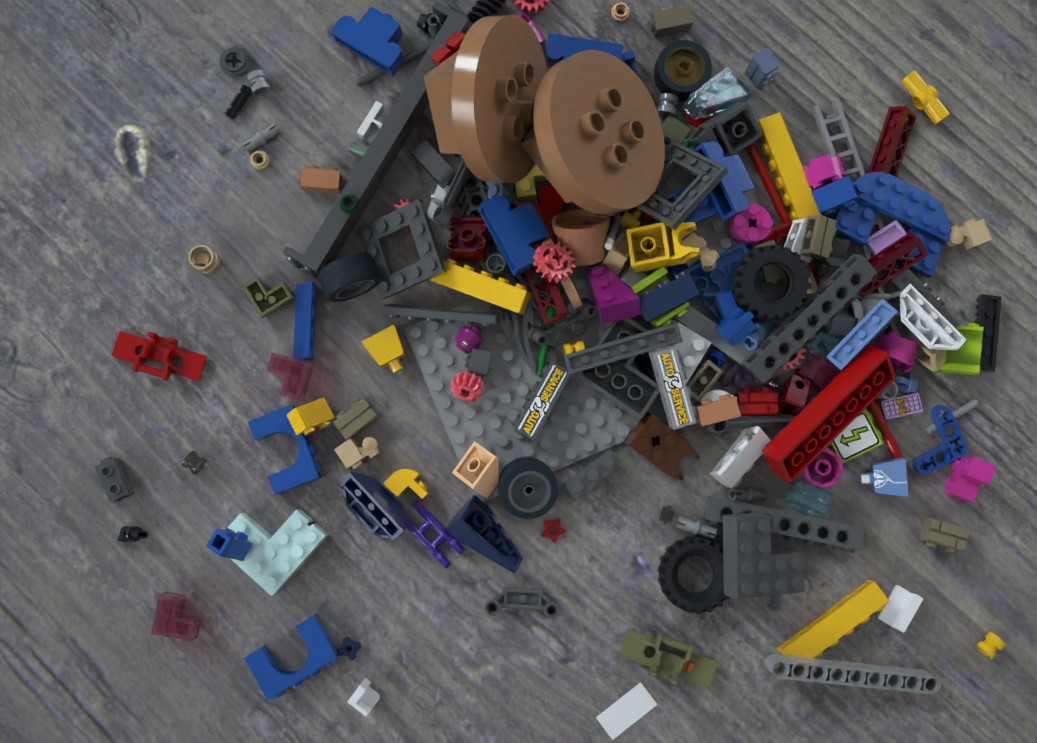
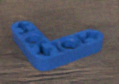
[912,405,967,475]

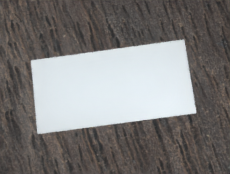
[596,682,658,740]

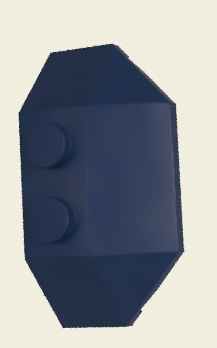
[340,471,406,541]

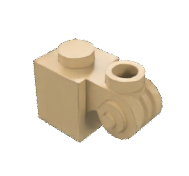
[946,218,992,250]
[681,232,720,272]
[334,437,380,470]

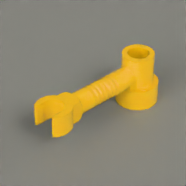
[619,189,656,229]

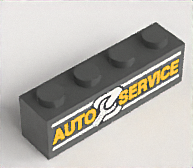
[512,362,571,441]

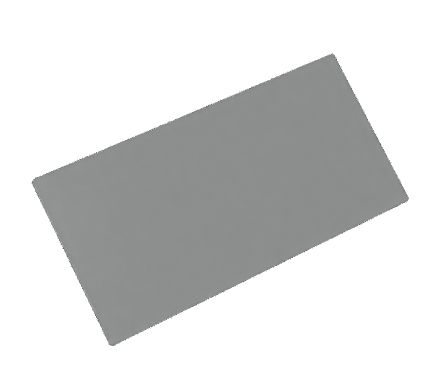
[405,190,826,502]

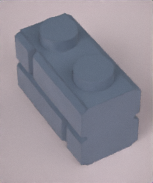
[745,48,780,88]

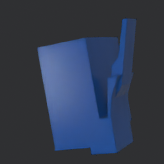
[701,291,737,324]
[714,307,757,347]

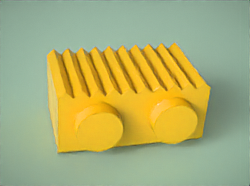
[287,397,335,436]

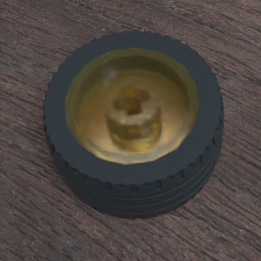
[654,40,712,102]

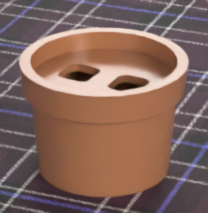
[552,209,610,266]

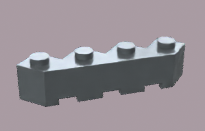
[817,233,856,336]

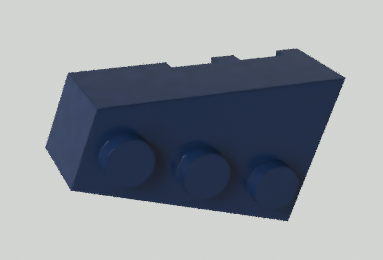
[639,272,703,322]

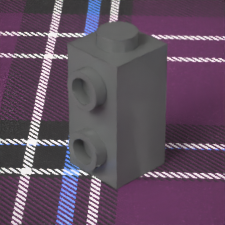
[95,457,135,502]

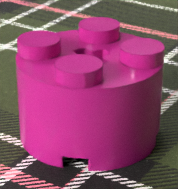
[802,153,846,191]
[730,203,773,247]
[876,332,918,373]
[799,448,843,487]

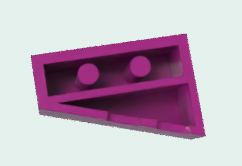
[587,264,641,324]

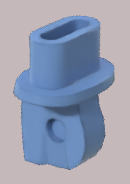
[894,373,919,393]

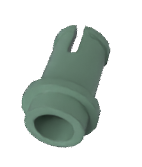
[349,141,369,157]

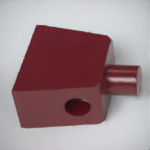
[778,368,811,415]

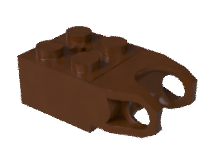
[624,411,700,481]

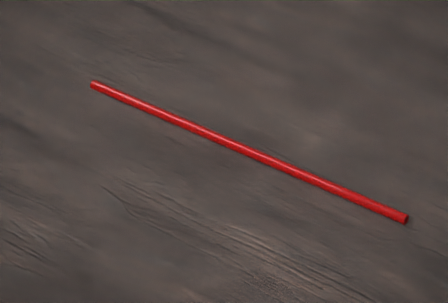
[746,142,908,469]

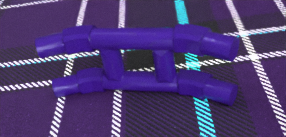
[403,500,465,569]

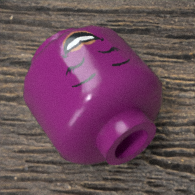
[455,325,483,354]

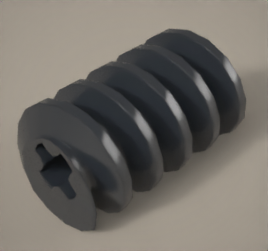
[467,0,506,24]

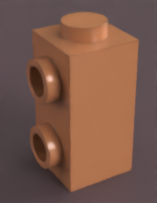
[298,166,343,194]
[696,393,741,426]

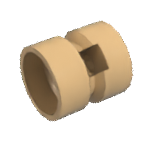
[189,245,221,274]

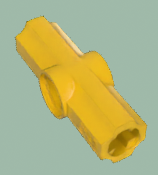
[901,71,950,125]

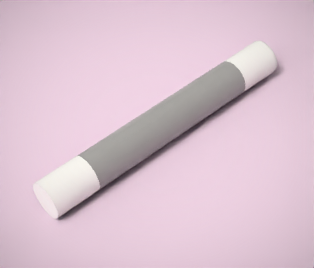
[605,214,621,250]

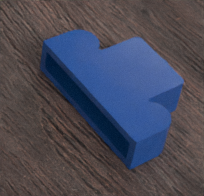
[330,7,404,77]
[545,33,623,66]
[693,141,754,221]
[478,196,548,276]

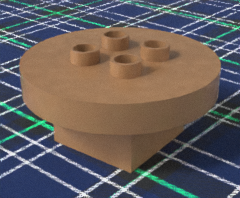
[424,15,547,183]
[520,50,665,215]

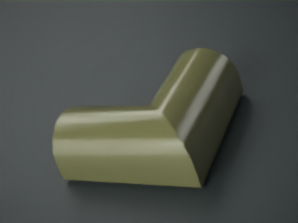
[241,276,295,319]

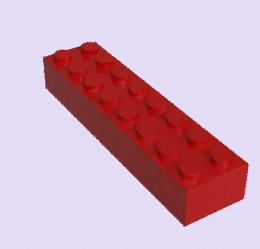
[762,344,896,484]

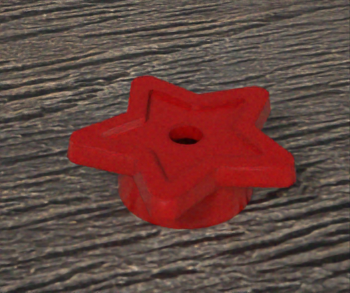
[541,518,566,543]

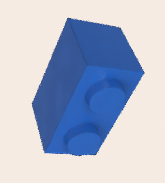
[811,175,859,216]

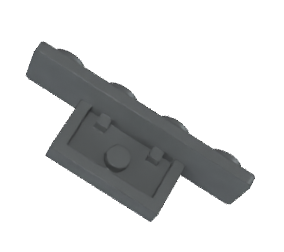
[892,269,959,328]

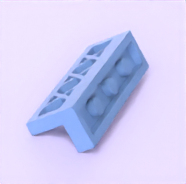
[826,298,898,371]

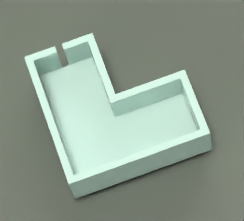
[228,509,329,596]

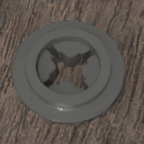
[219,47,250,77]

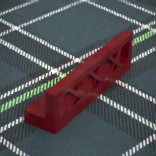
[867,106,916,177]
[851,232,928,298]
[525,243,567,326]

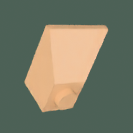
[452,441,499,498]

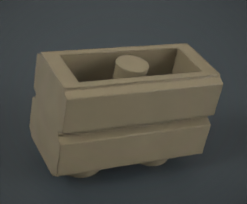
[800,215,837,260]
[686,360,723,404]
[333,398,380,440]
[920,517,970,554]

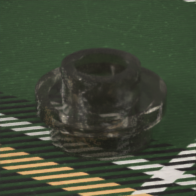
[659,505,674,525]

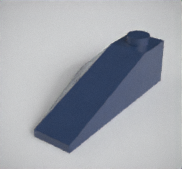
[446,495,523,573]

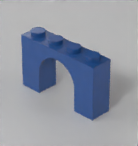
[248,405,323,495]
[244,614,339,700]

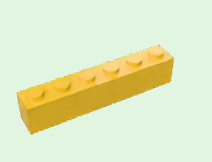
[757,112,821,223]
[429,258,532,315]
[776,580,889,671]

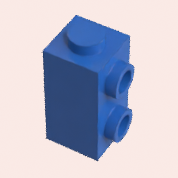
[206,528,253,561]

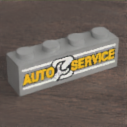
[649,345,697,430]

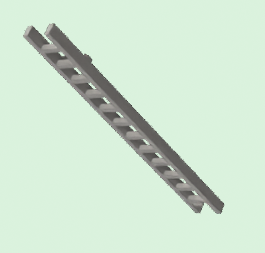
[812,99,902,333]

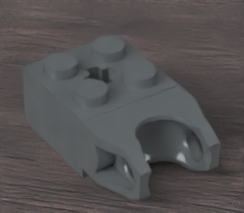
[688,100,763,157]

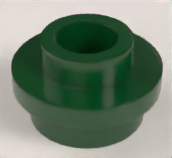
[340,194,360,214]

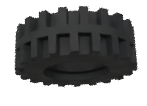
[657,537,730,614]

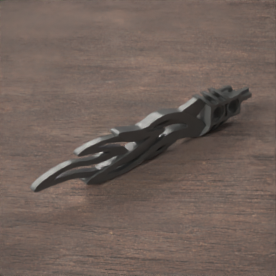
[458,158,535,371]

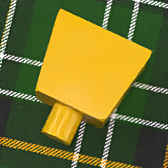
[361,324,406,374]

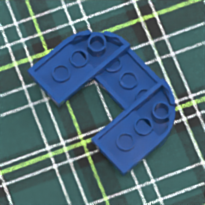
[833,172,950,278]
[653,184,761,299]

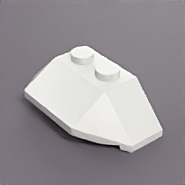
[900,284,967,350]

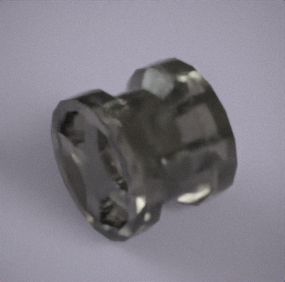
[182,450,207,475]

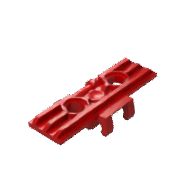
[111,331,207,382]

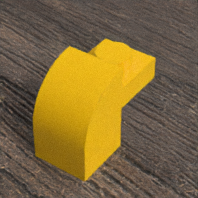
[383,469,429,499]

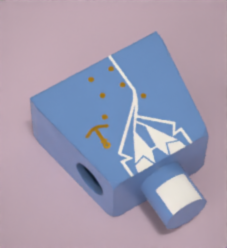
[861,458,908,497]

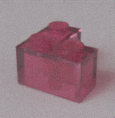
[267,353,314,402]
[151,592,201,641]

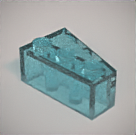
[682,67,753,120]

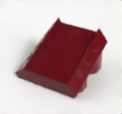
[448,217,488,262]

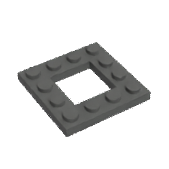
[636,141,729,230]
[358,199,447,299]

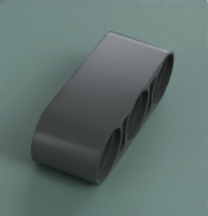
[409,139,456,189]

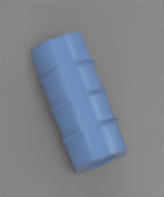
[741,319,775,350]

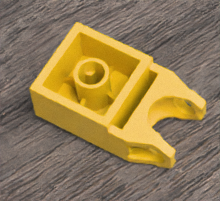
[626,222,701,273]

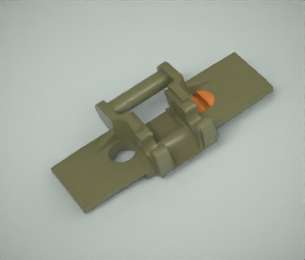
[619,629,718,689]

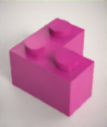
[944,457,996,502]

